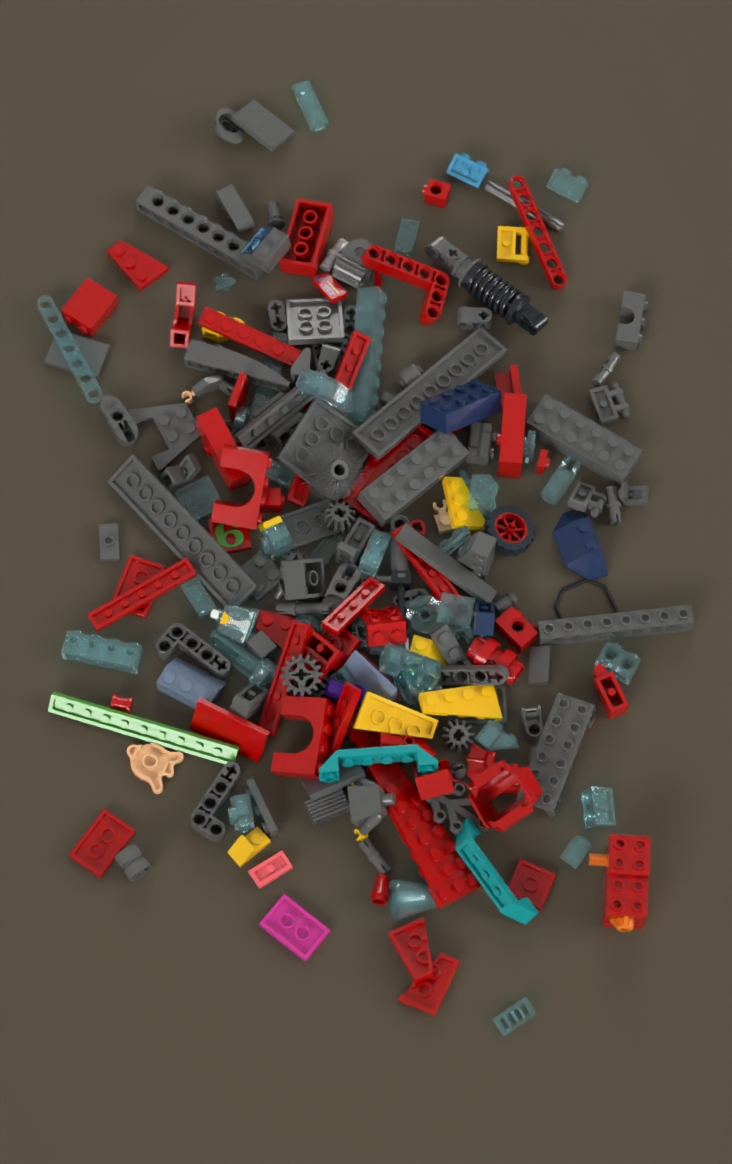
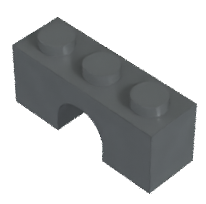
[614,291,648,351]

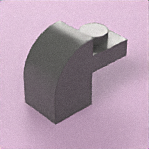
[158,453,202,493]

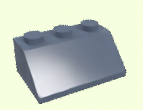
[339,650,398,703]
[156,657,227,709]

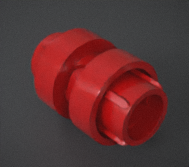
[466,637,524,685]

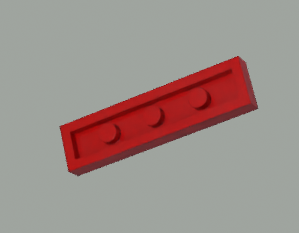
[322,576,385,636]
[325,682,362,760]

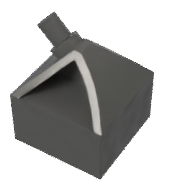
[274,558,326,600]

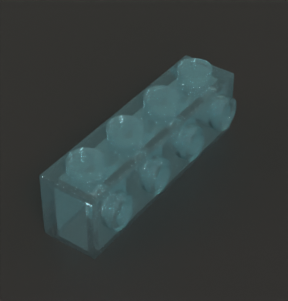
[61,630,143,674]

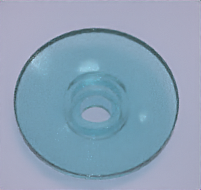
[406,595,445,634]

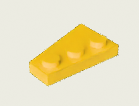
[442,476,486,531]

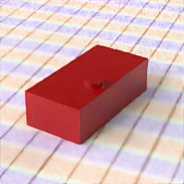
[279,198,335,277]
[496,393,527,479]
[195,407,251,492]

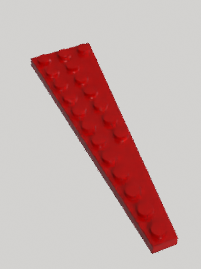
[334,703,482,910]

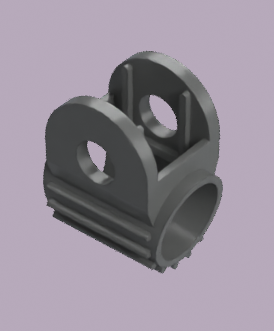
[332,239,374,289]

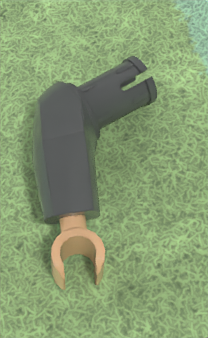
[182,374,235,405]

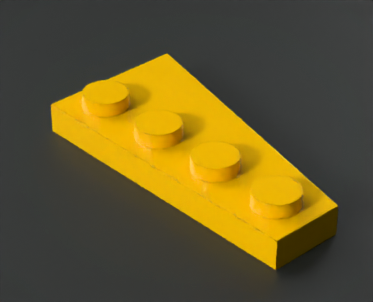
[418,685,502,721]
[353,691,439,739]

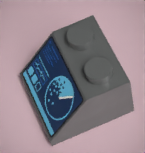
[239,227,291,274]

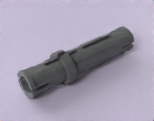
[276,601,333,616]

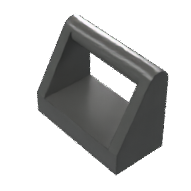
[291,348,311,389]

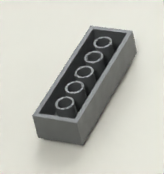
[525,394,642,488]
[357,431,470,527]

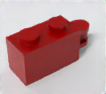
[593,664,629,720]

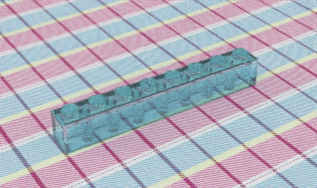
[347,286,387,427]

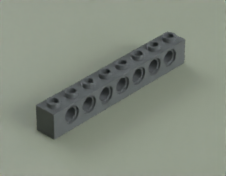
[136,185,265,281]
[537,605,694,646]

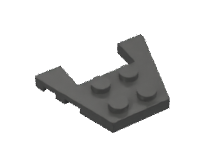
[128,403,200,474]

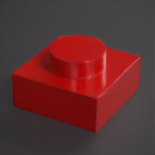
[536,449,551,475]

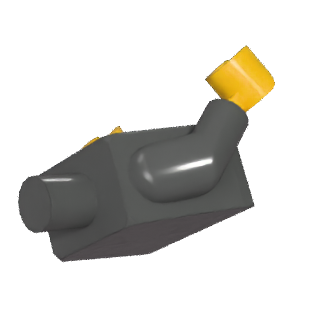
[347,778,396,841]

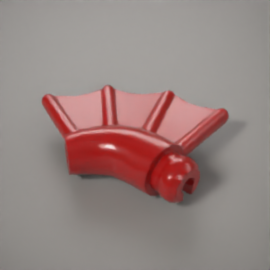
[465,743,497,780]

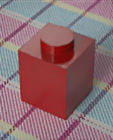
[260,488,285,513]

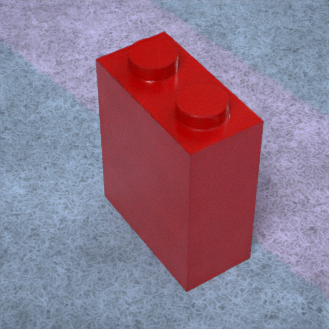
[61,277,119,337]

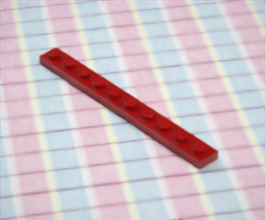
[285,330,371,508]

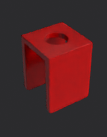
[414,759,454,801]

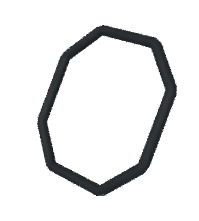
[554,579,618,619]

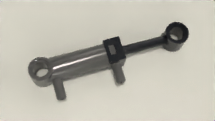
[375,515,412,637]

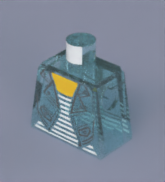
[210,604,259,645]

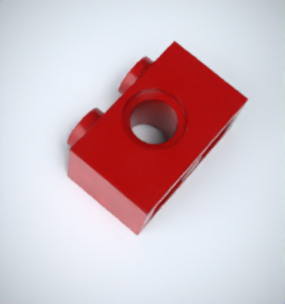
[494,606,538,654]

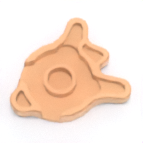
[126,743,184,794]

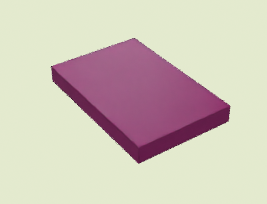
[259,894,331,962]

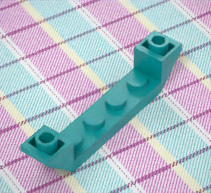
[319,744,438,783]
[456,817,539,925]

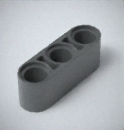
[214,183,255,234]

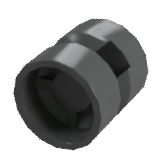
[115,844,152,882]

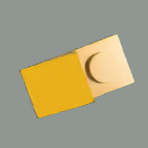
[227,826,271,867]

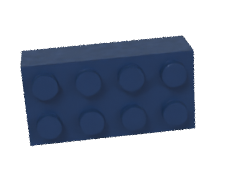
[420,380,501,434]

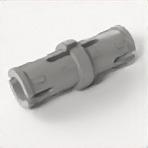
[320,238,348,272]

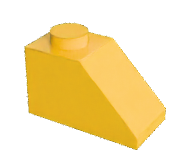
[408,635,447,669]

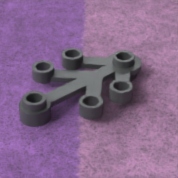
[425,783,489,836]

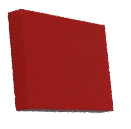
[112,554,166,619]
[68,809,136,879]

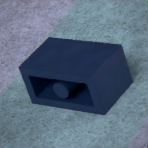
[473,601,495,638]

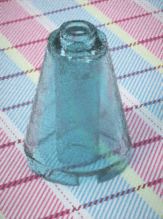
[389,879,437,920]

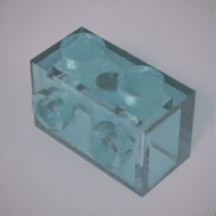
[227,793,255,832]

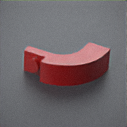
[170,281,196,348]

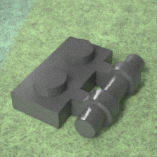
[588,383,631,425]
[567,481,607,517]

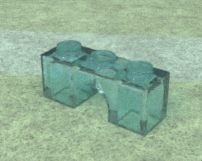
[379,643,441,690]

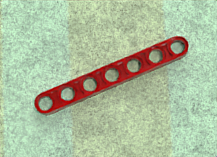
[508,175,567,290]

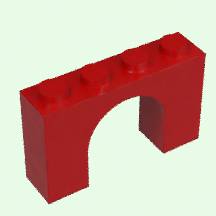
[211,444,273,530]
[271,695,335,779]

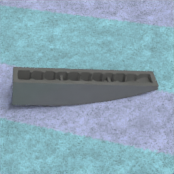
[183,339,292,393]

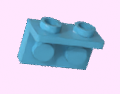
[446,152,490,189]

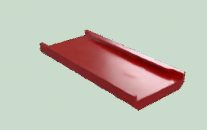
[340,425,434,531]

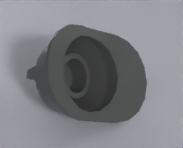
[214,108,244,144]

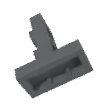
[336,517,375,565]

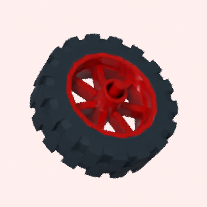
[483,505,535,557]

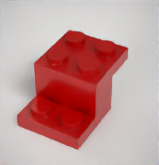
[302,628,363,681]

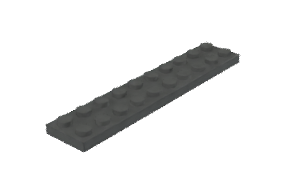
[351,327,508,460]
[107,454,260,614]

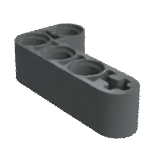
[156,623,231,680]
[191,762,241,843]

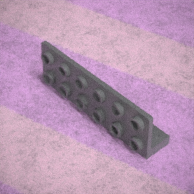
[516,693,597,818]

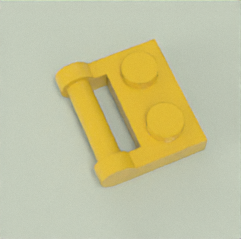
[496,226,529,265]

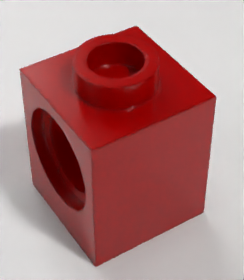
[422,179,451,209]

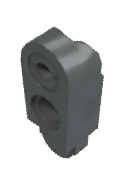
[100,395,139,447]
[322,563,361,615]

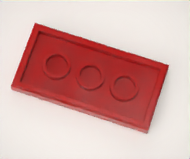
[189,697,270,763]

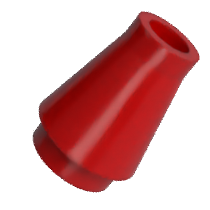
[370,874,390,906]

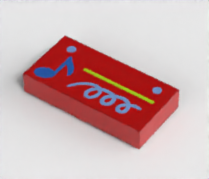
[312,271,347,304]

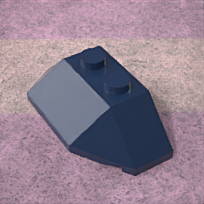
[552,510,607,580]

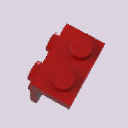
[361,606,407,647]

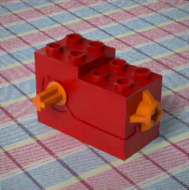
[589,834,651,932]

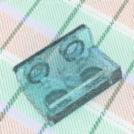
[467,474,499,518]

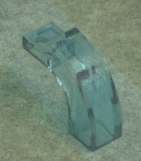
[295,368,355,419]

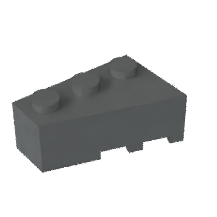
[453,531,497,579]

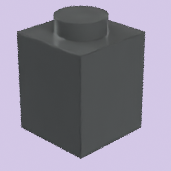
[247,630,277,665]

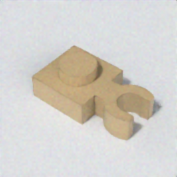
[433,500,457,535]

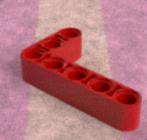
[361,245,450,326]

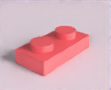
[248,850,293,889]

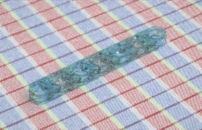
[37,295,102,404]

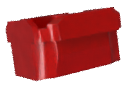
[468,760,543,833]

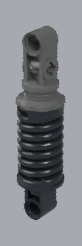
[425,236,548,336]

